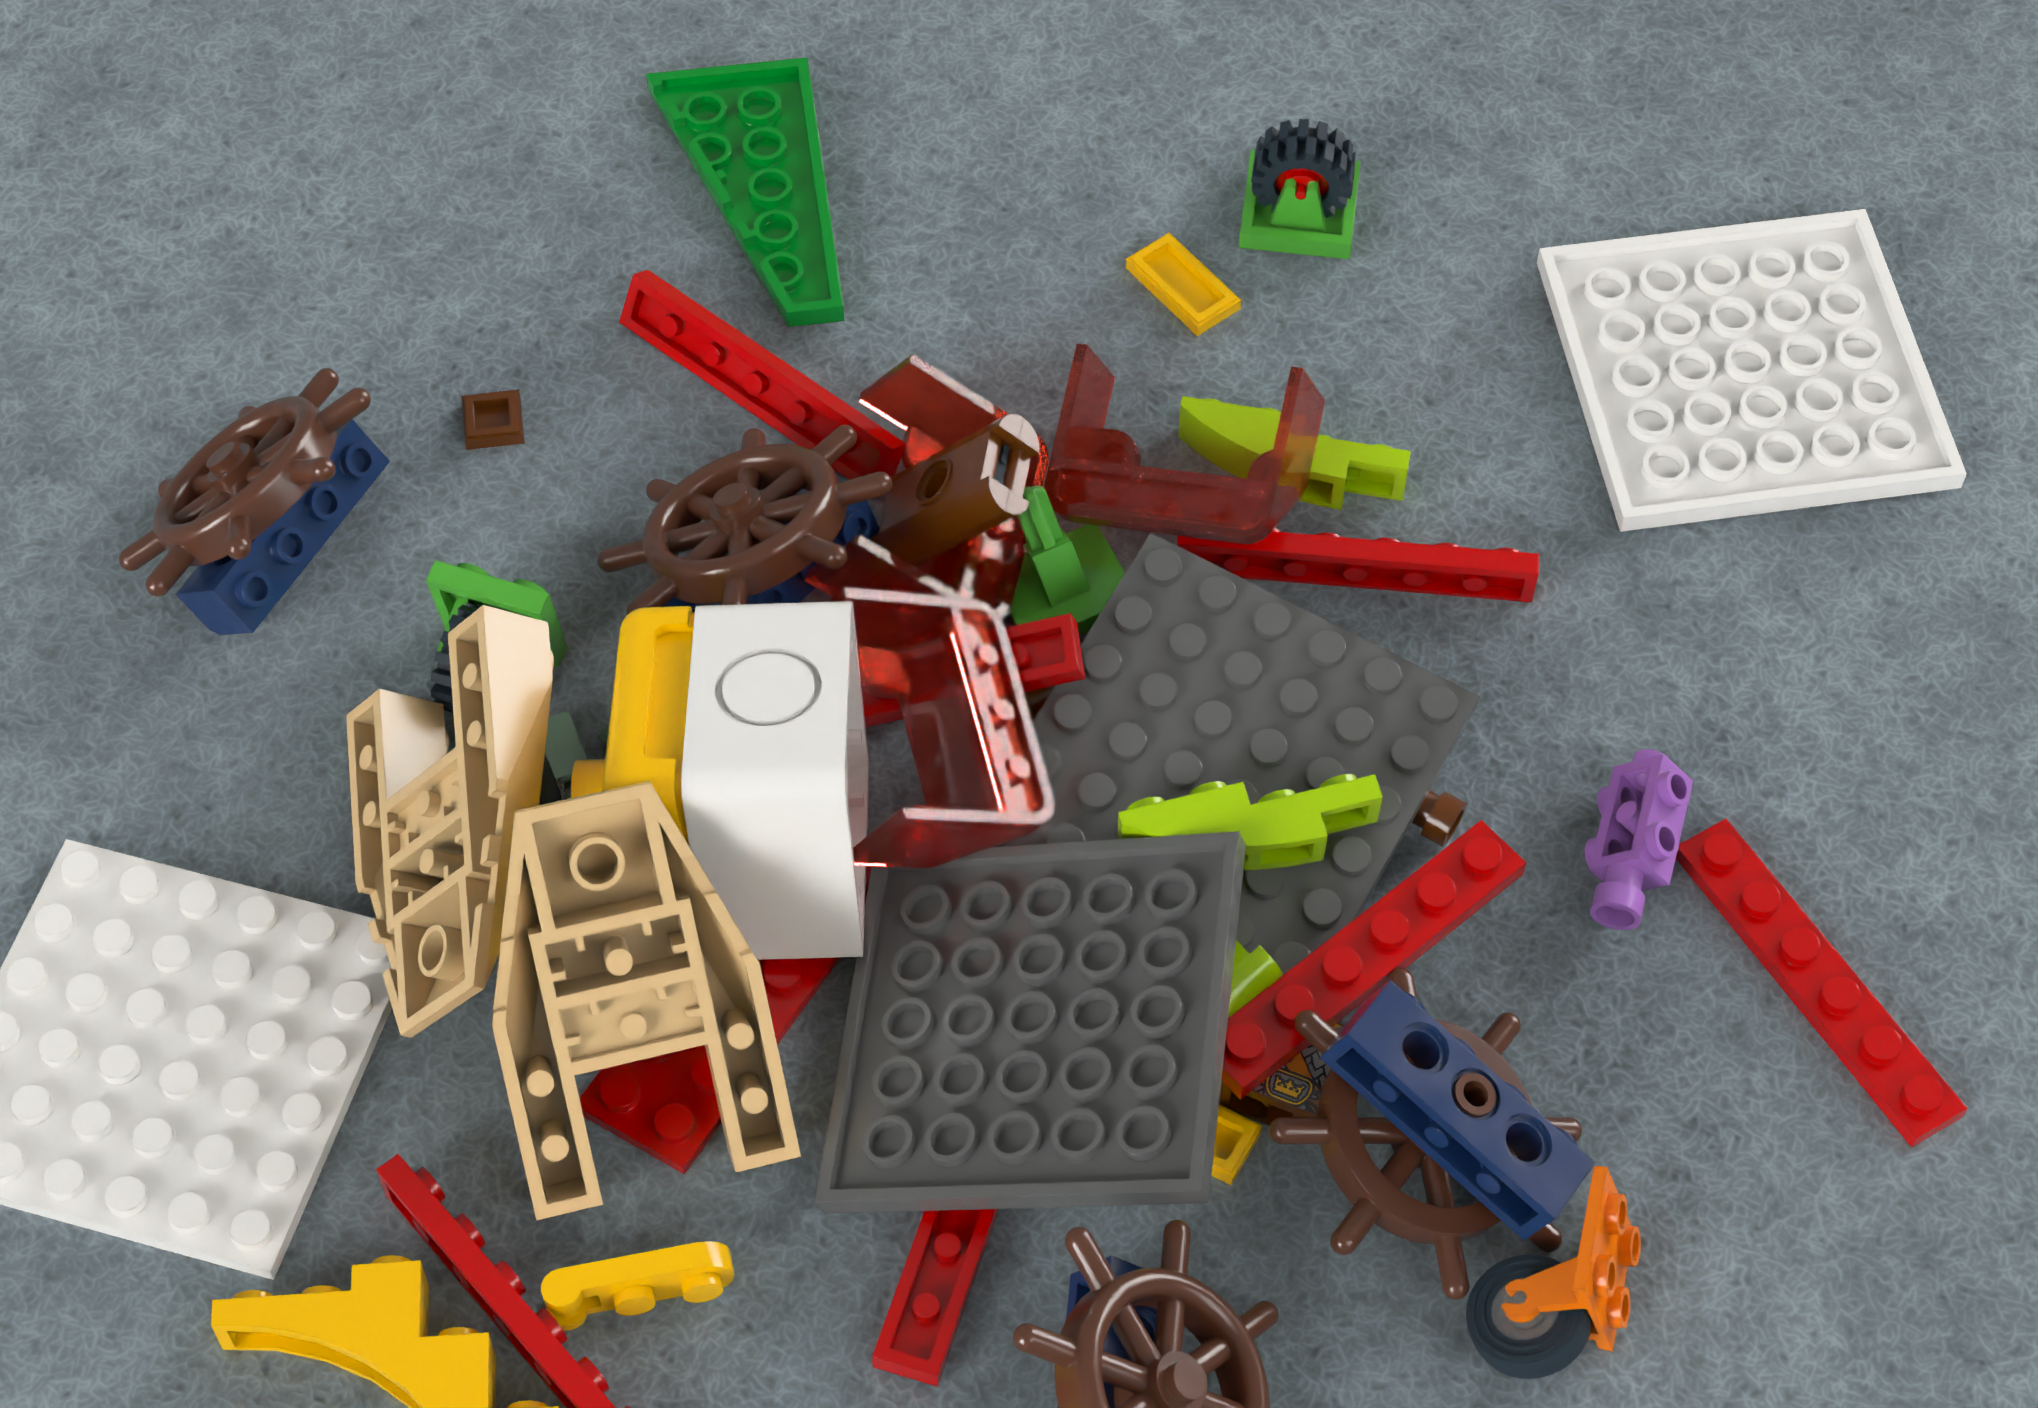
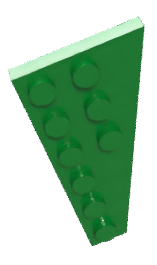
[646,57,844,327]

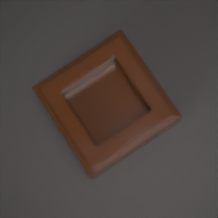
[461,389,525,450]

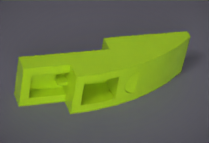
[1178,396,1411,510]
[1117,774,1383,870]

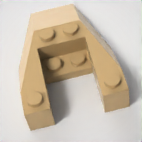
[346,605,554,1038]
[492,781,801,1221]

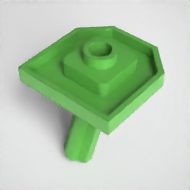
[987,485,1125,636]

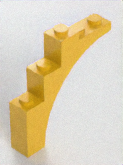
[211,1255,559,1408]

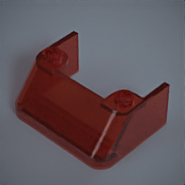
[1044,344,1325,544]
[804,354,1049,630]
[828,587,1055,868]

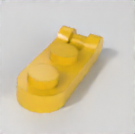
[541,1241,735,1331]

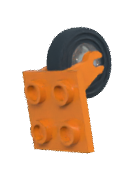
[1466,1166,1641,1379]

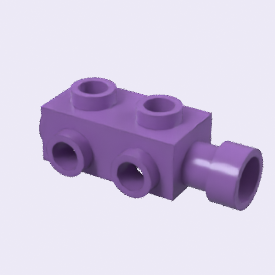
[1585,749,1693,930]

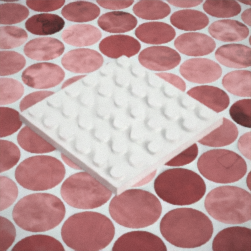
[1537,209,1967,532]
[0,839,392,1280]

